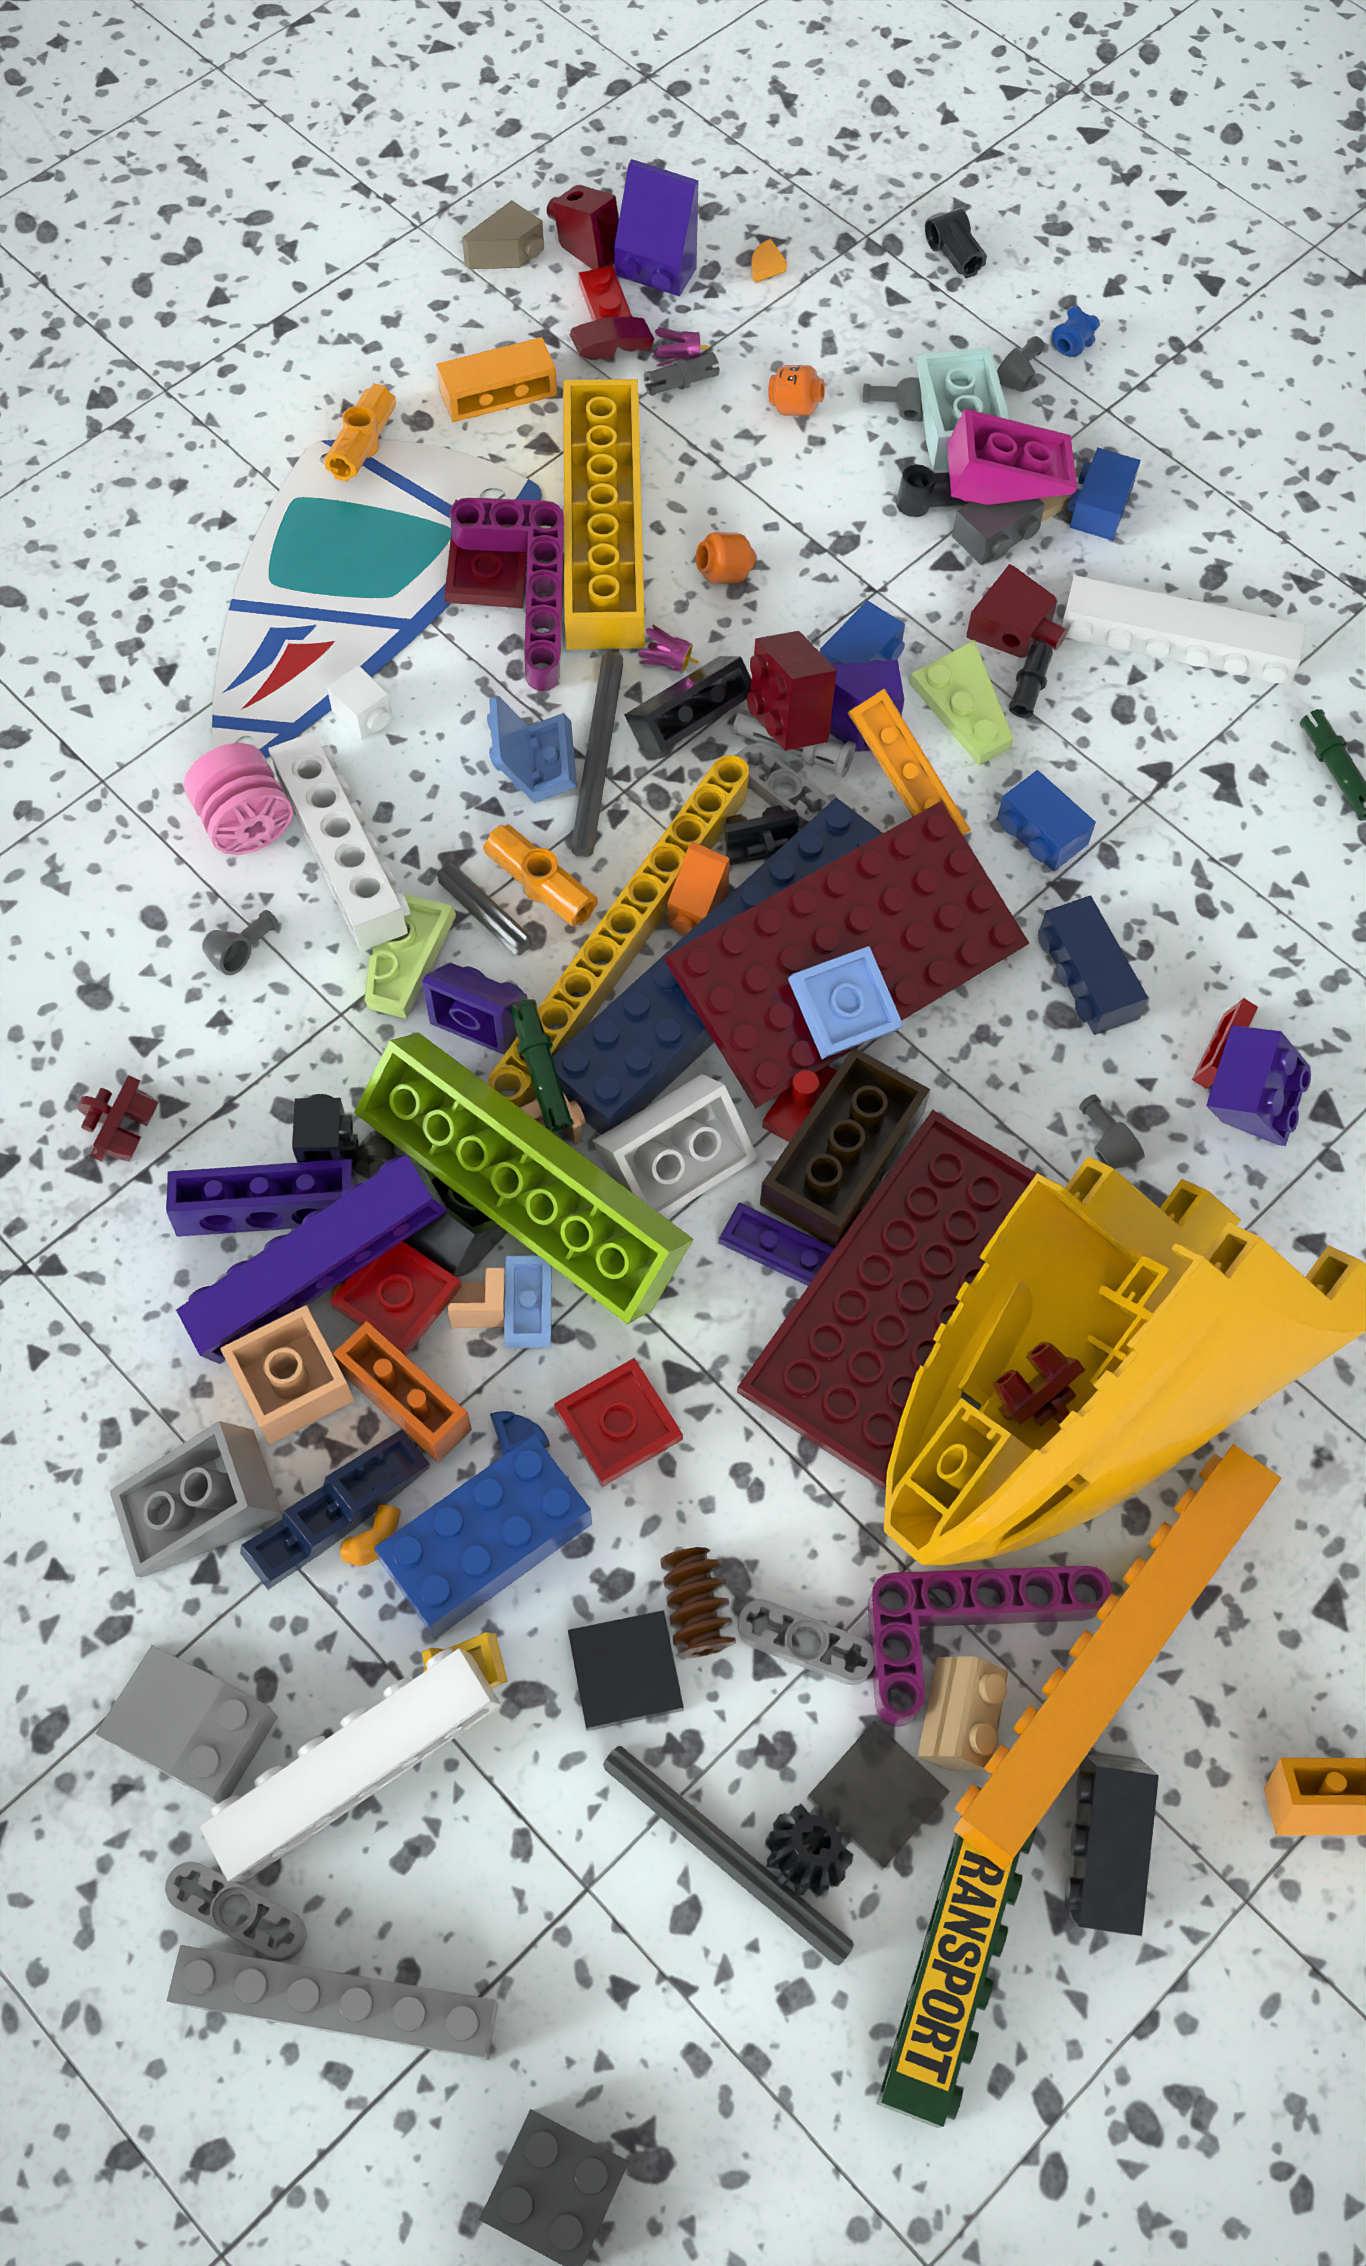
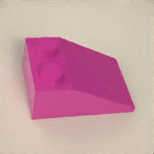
[947,409,1077,505]

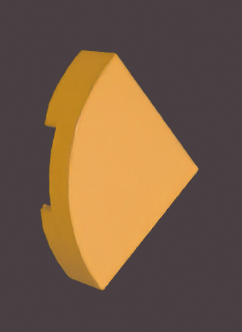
[751,239,787,282]

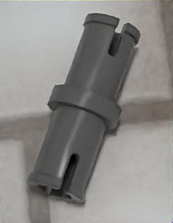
[644,352,720,396]

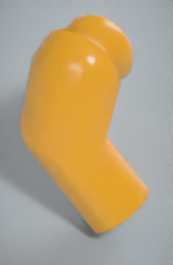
[340,1504,401,1566]

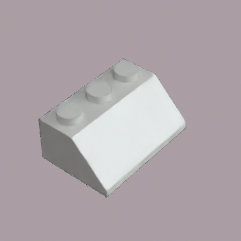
[593,1074,758,1217]

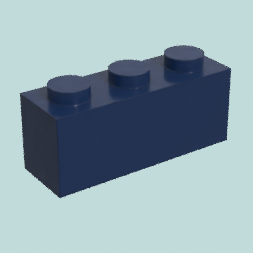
[1038,895,1149,1035]

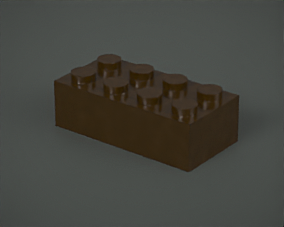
[760,1047,931,1248]

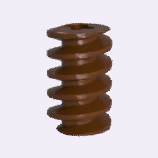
[660,1547,736,1658]

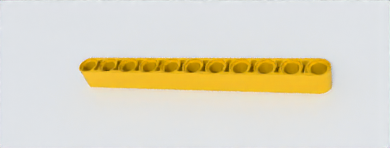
[488,755,749,1108]

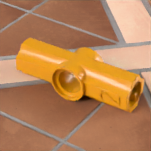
[325,383,396,482]
[483,824,598,927]

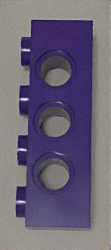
[166,1159,357,1237]

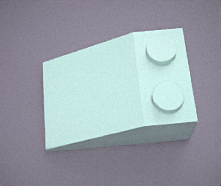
[917,348,1010,470]

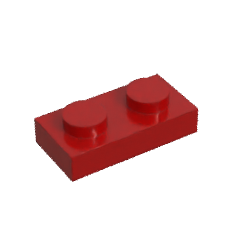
[578,266,632,321]

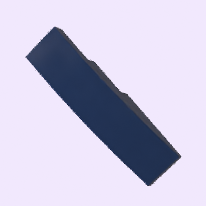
[240,1429,430,1590]

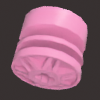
[183,743,293,855]

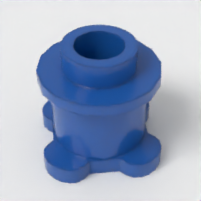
[1052,305,1100,357]

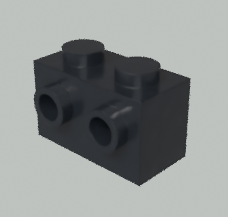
[292,1094,359,1162]

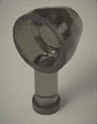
[352,1130,430,1179]

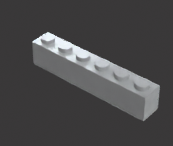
[166,1945,498,2060]

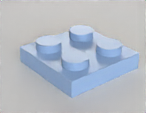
[788,946,903,1059]

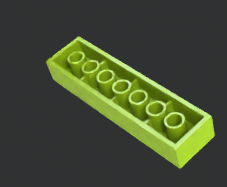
[354,1033,694,1325]

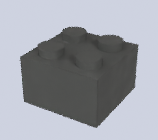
[479,2109,629,2266]

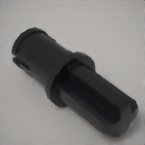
[1008,642,1053,718]

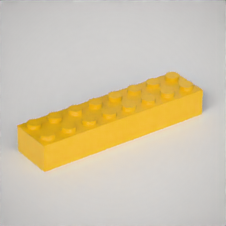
[563,379,645,650]

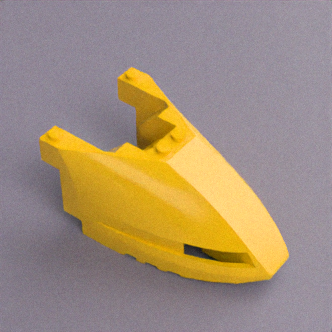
[884,1156,1366,1565]

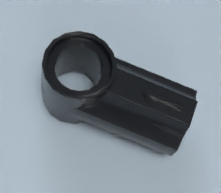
[925,208,987,278]
[896,464,972,517]

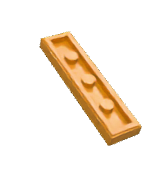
[848,689,971,835]

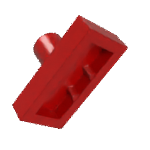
[1192,998,1258,1089]
[762,1066,837,1142]

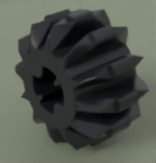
[764,1804,854,1898]

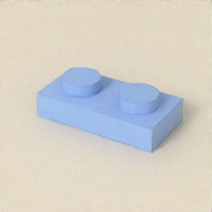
[504,1256,552,1348]

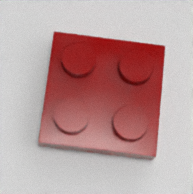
[330,1241,462,1356]
[554,1358,683,1487]

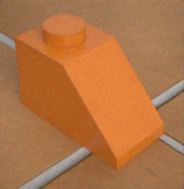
[667,841,730,936]

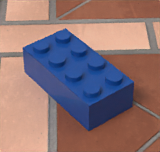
[374,1434,592,1639]

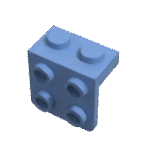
[487,696,577,803]

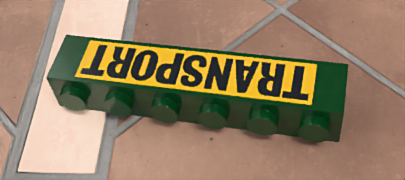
[876,1786,1037,2128]

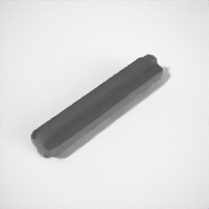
[437,863,532,955]

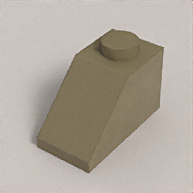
[462,200,544,269]

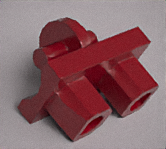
[76,1075,159,1162]
[993,1342,1085,1426]

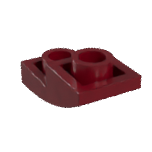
[569,317,654,360]

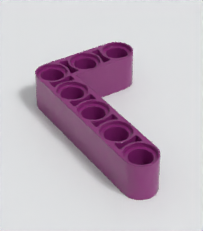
[450,498,564,691]
[868,1566,1112,1727]

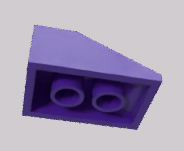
[614,159,699,297]

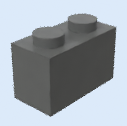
[952,498,1045,565]

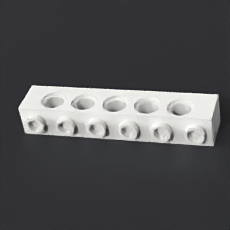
[268,732,410,952]

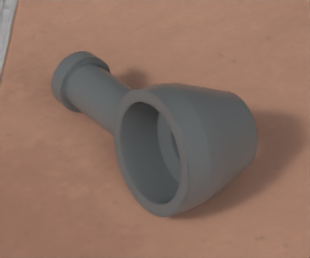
[997,336,1045,391]
[863,377,923,421]
[202,910,279,975]
[1079,1094,1145,1169]

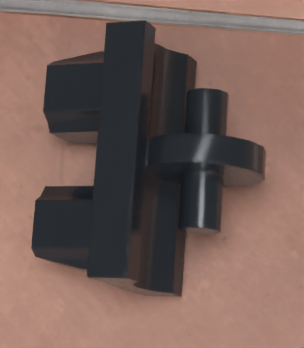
[724,805,799,865]

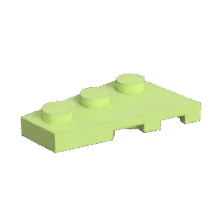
[909,640,1013,765]
[365,892,456,1019]

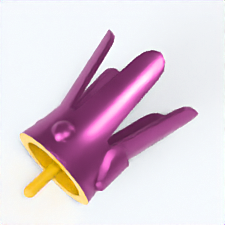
[654,327,709,367]
[638,624,699,673]

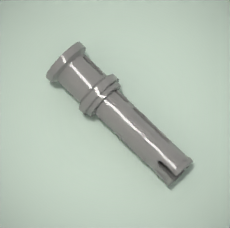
[733,709,856,777]

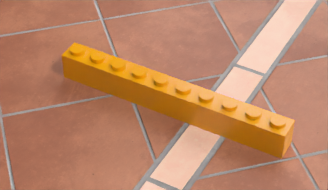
[953,1444,1282,1871]

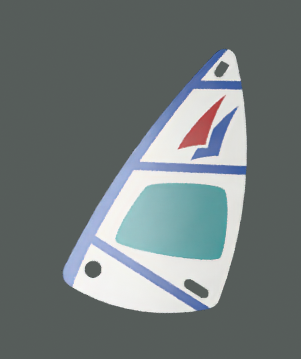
[212,439,542,759]

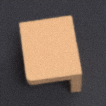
[448,1268,505,1328]

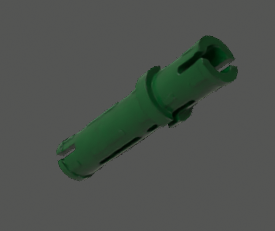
[1300,709,1366,821]
[509,999,574,1133]

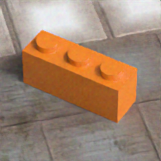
[333,1321,472,1463]

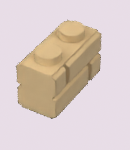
[917,1656,1008,1772]

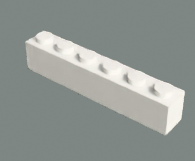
[1061,575,1307,686]
[199,1648,502,1882]

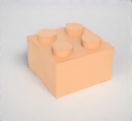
[220,1305,354,1445]

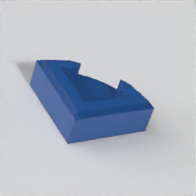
[490,1411,550,1456]

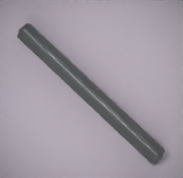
[571,652,623,857]
[603,1746,854,1966]

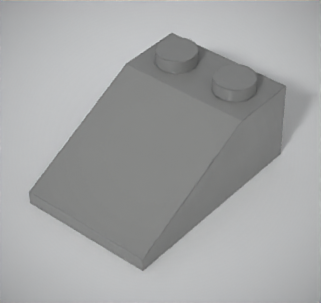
[110,1421,282,1578]
[95,1645,278,1804]

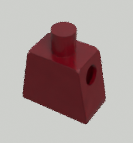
[546,185,619,270]
[966,564,1068,658]

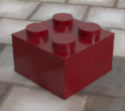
[747,631,837,751]

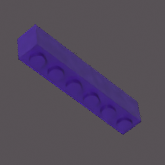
[176,1154,448,1364]

